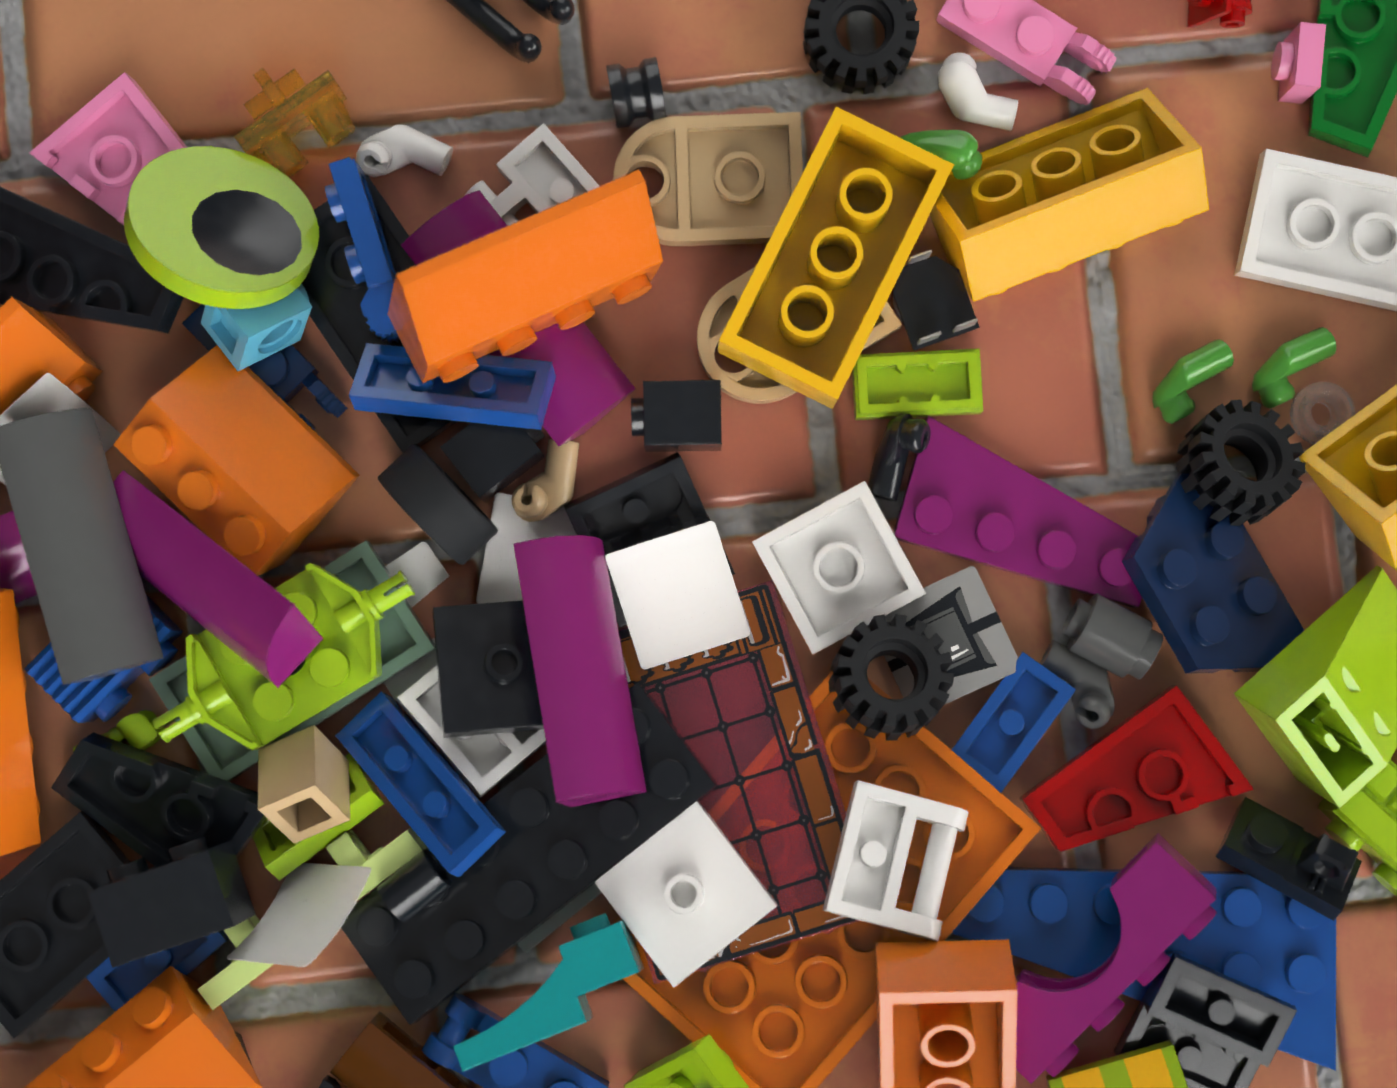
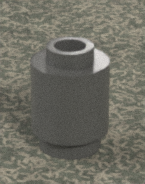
[1062,593,1163,680]

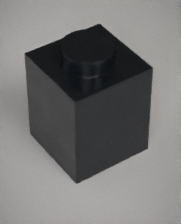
[631,380,722,452]
[440,423,545,503]

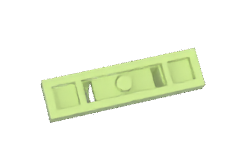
[197,828,428,1010]

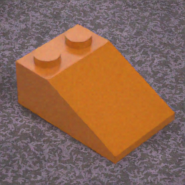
[875,940,1017,1088]

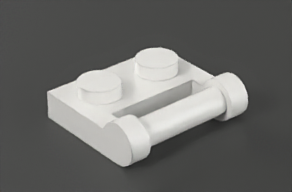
[822,780,969,941]

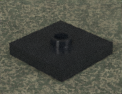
[432,600,544,738]

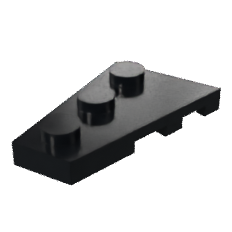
[51,732,266,866]

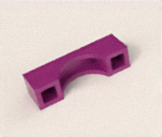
[1015,833,1217,1084]

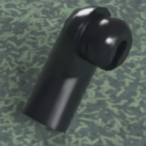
[868,414,931,502]

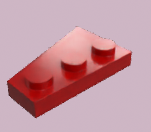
[1019,685,1254,852]

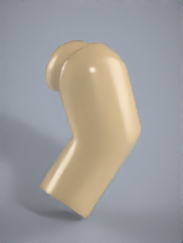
[511,439,579,522]

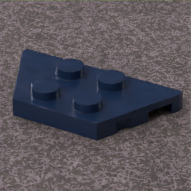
[1122,467,1304,674]

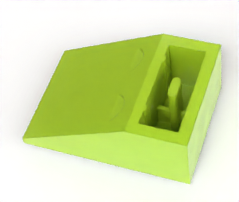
[1234,566,1397,808]

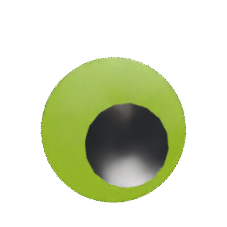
[124,146,319,309]

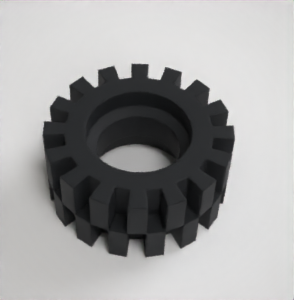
[803,0,919,95]
[1176,400,1306,526]
[828,614,954,741]

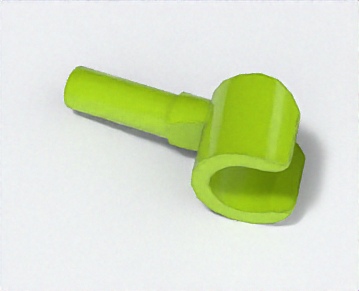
[73,710,165,752]

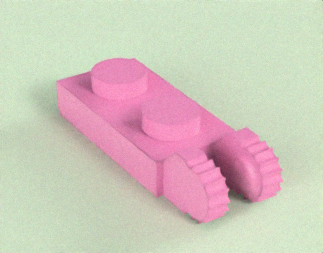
[936,0,1117,106]

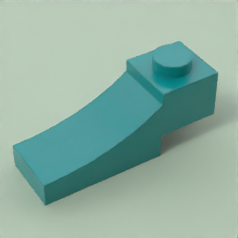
[453,913,644,1072]

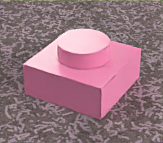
[1271,22,1326,104]

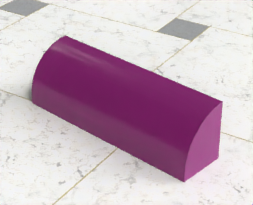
[401,190,636,446]
[113,470,323,688]
[513,535,647,807]

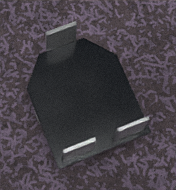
[892,249,980,351]

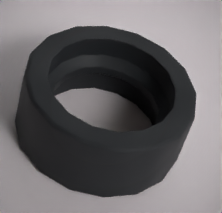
[378,444,498,565]

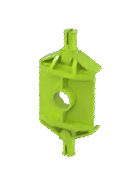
[152,563,415,750]

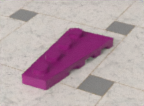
[893,416,1142,608]

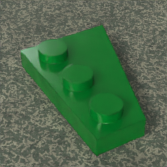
[1308,0,1397,158]

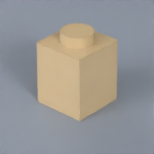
[258,725,350,844]

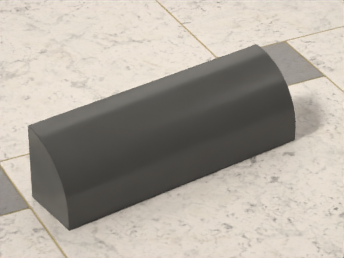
[0,409,164,685]

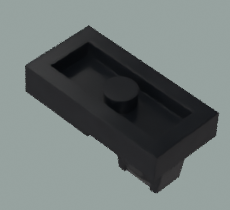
[1215,797,1362,921]

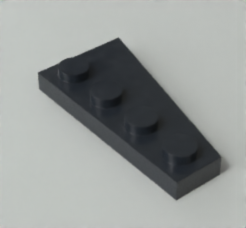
[0,186,184,334]

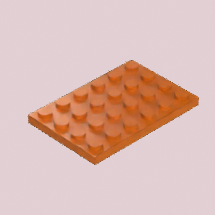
[611,671,1041,1088]

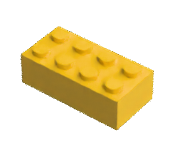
[718,107,954,409]

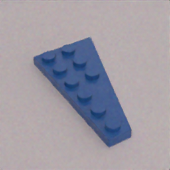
[952,867,1336,1071]

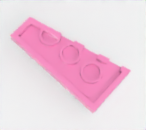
[29,72,187,226]

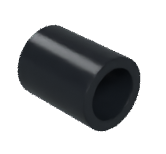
[377,849,453,923]

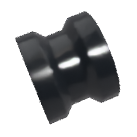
[606,57,667,128]

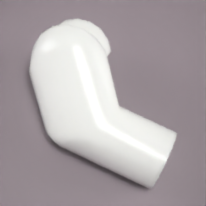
[938,52,1018,131]
[356,124,453,177]

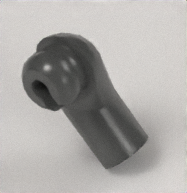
[1040,640,1115,729]

